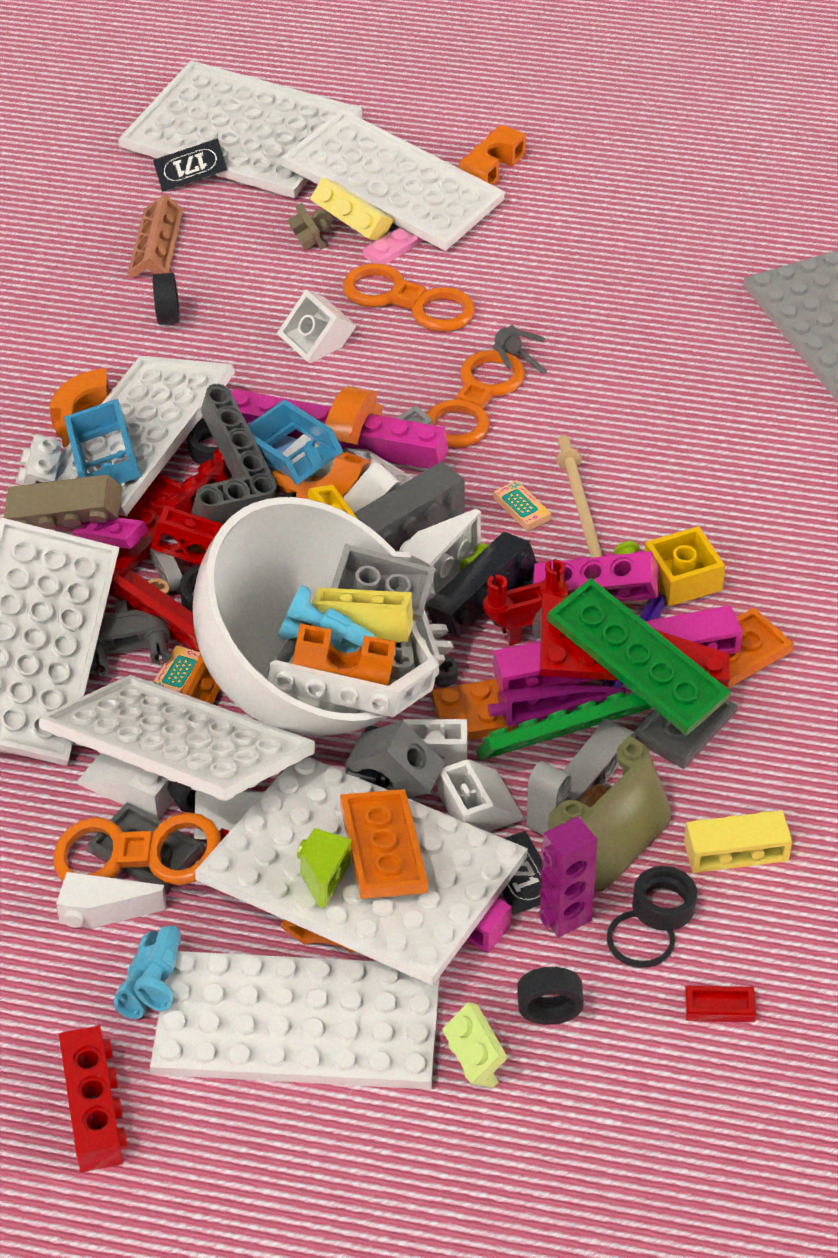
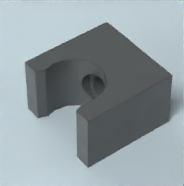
[345,721,445,799]

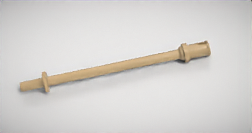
[556,435,603,579]

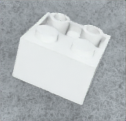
[438,759,523,832]

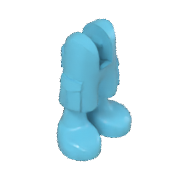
[278,585,375,653]
[113,926,181,1019]

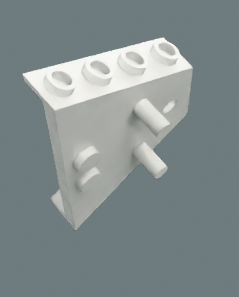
[268,620,439,717]

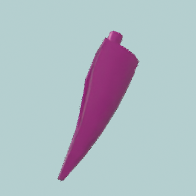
[488,685,626,726]

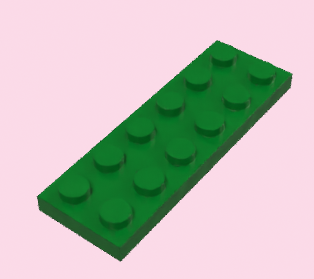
[547,578,731,736]
[475,692,652,761]

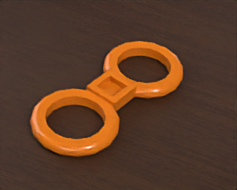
[343,263,475,332]
[426,350,525,448]
[53,812,221,885]

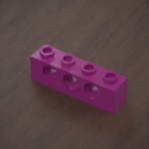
[538,816,598,938]

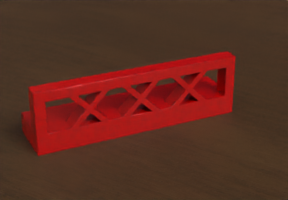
[151,505,224,565]
[110,570,200,652]

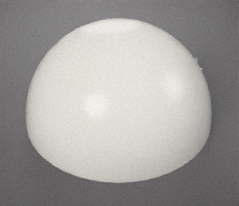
[193,497,454,736]

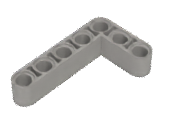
[527,719,636,835]

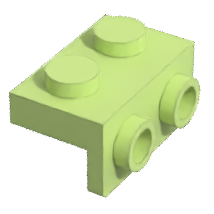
[442,1002,508,1088]

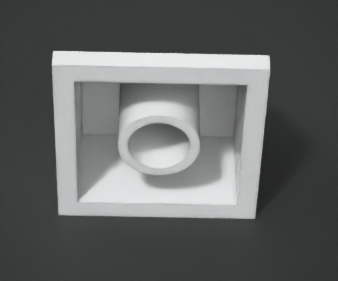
[277,289,357,363]

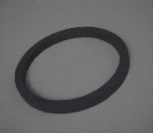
[607,910,675,968]

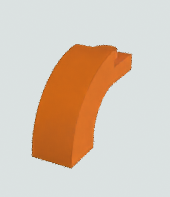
[49,368,109,447]
[325,386,384,445]
[272,452,371,499]

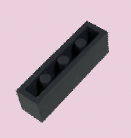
[425,532,537,637]

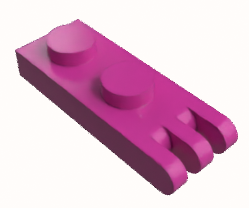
[72,518,148,549]

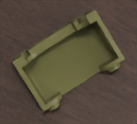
[548,735,671,892]

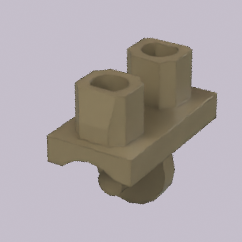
[287,202,333,250]

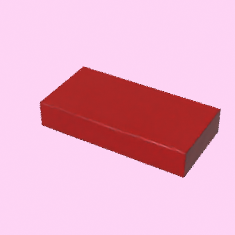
[684,985,756,1023]

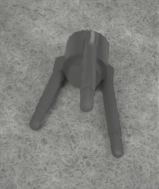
[493,325,547,374]

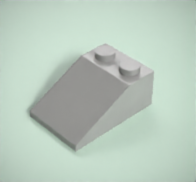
[331,544,436,620]

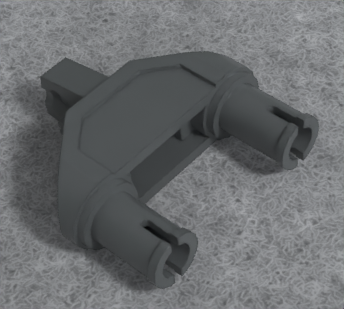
[90,600,170,677]

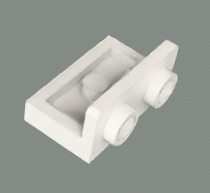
[16,434,62,485]

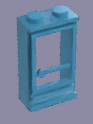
[64,398,142,484]
[248,399,344,485]

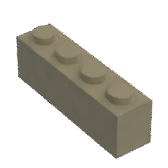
[4,474,123,529]

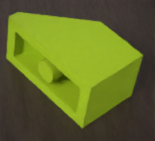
[297,828,352,908]

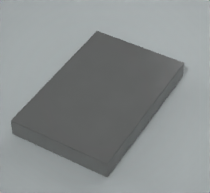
[633,700,737,769]
[87,802,205,895]

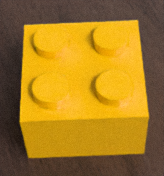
[644,526,725,607]

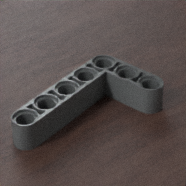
[191,383,276,522]

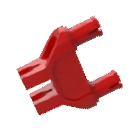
[483,559,568,646]

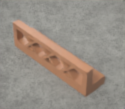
[128,194,183,278]

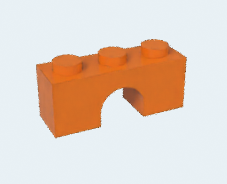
[459,124,526,185]
[292,624,396,686]

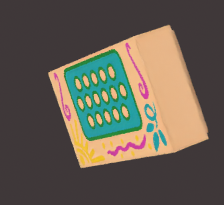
[493,480,551,532]
[153,645,200,693]

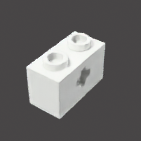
[403,719,467,767]

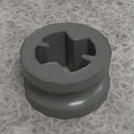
[434,656,458,687]

